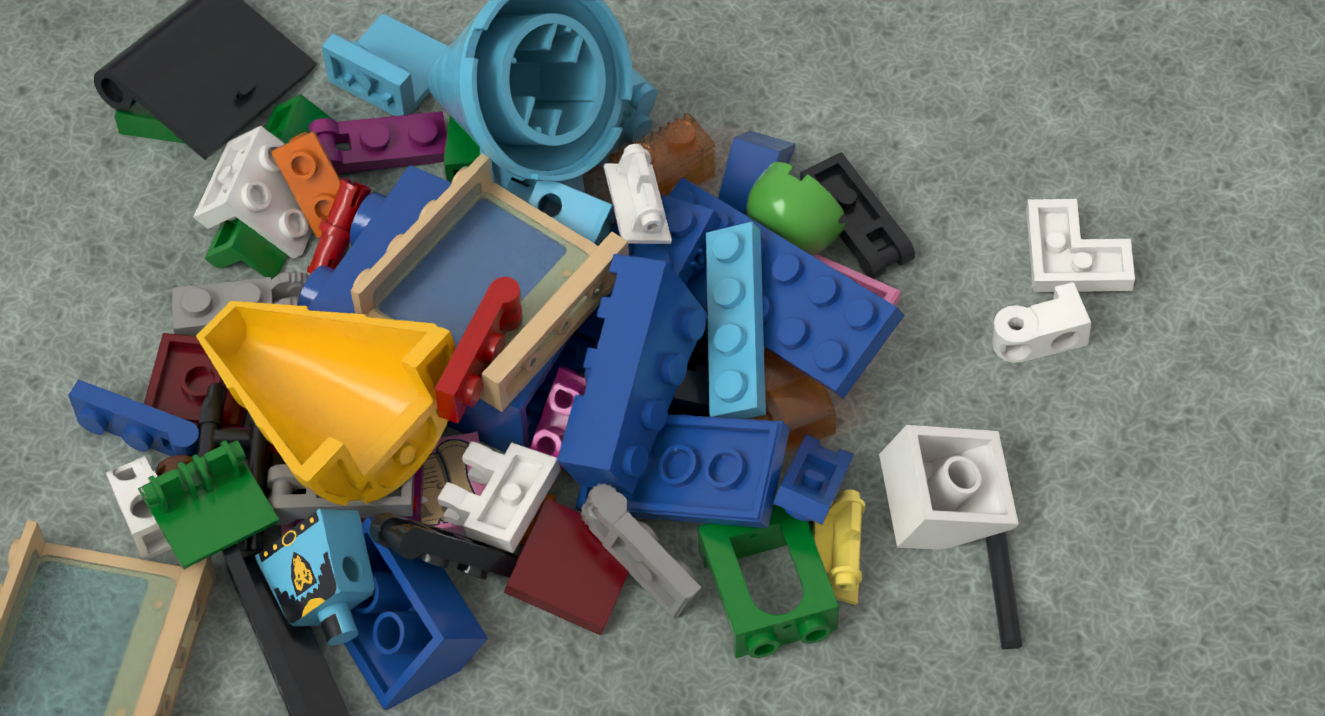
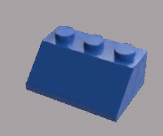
[344,517,488,710]

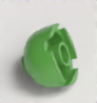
[746,162,846,256]

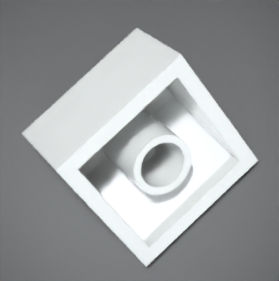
[879,425,1019,550]

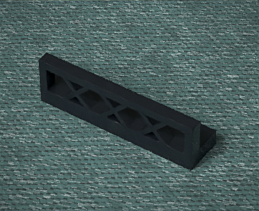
[222,543,350,716]

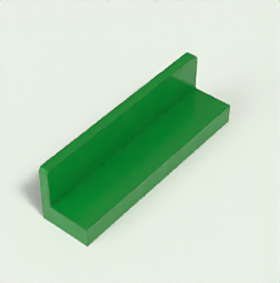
[204,94,337,280]

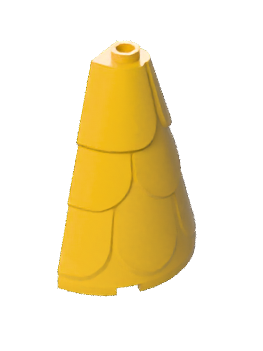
[196,301,456,506]

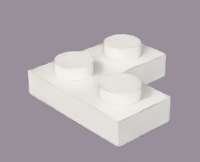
[1026,199,1135,292]

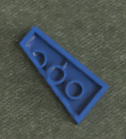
[557,254,708,495]

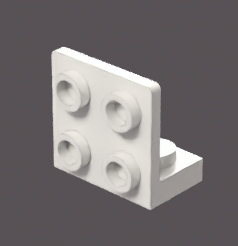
[193,126,313,258]

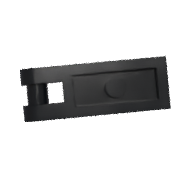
[800,152,915,279]
[369,512,518,580]

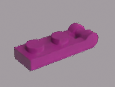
[309,111,447,174]

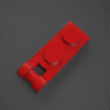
[435,277,523,424]

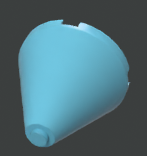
[428,0,633,181]

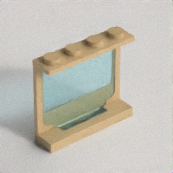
[351,153,629,412]
[0,520,217,716]

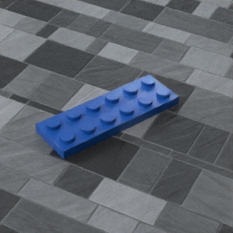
[668,177,905,399]

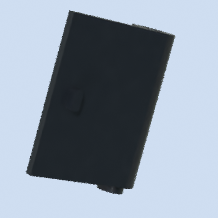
[94,0,317,160]

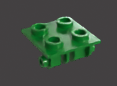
[138,440,280,570]

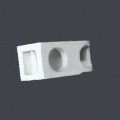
[992,282,1091,363]
[106,456,171,560]

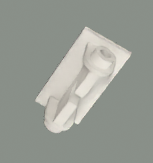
[604,144,672,244]

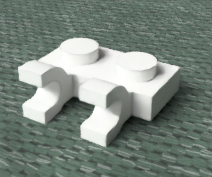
[437,441,561,553]

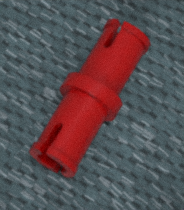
[307,178,371,274]

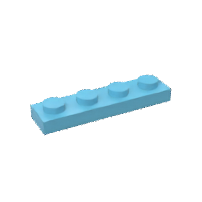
[706,222,766,419]

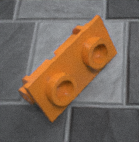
[271,131,340,238]

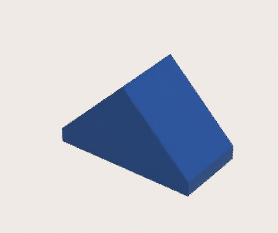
[718,130,795,216]

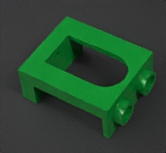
[698,505,839,658]

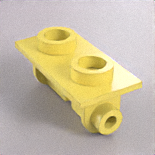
[812,490,865,605]

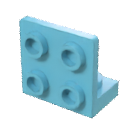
[322,14,449,116]

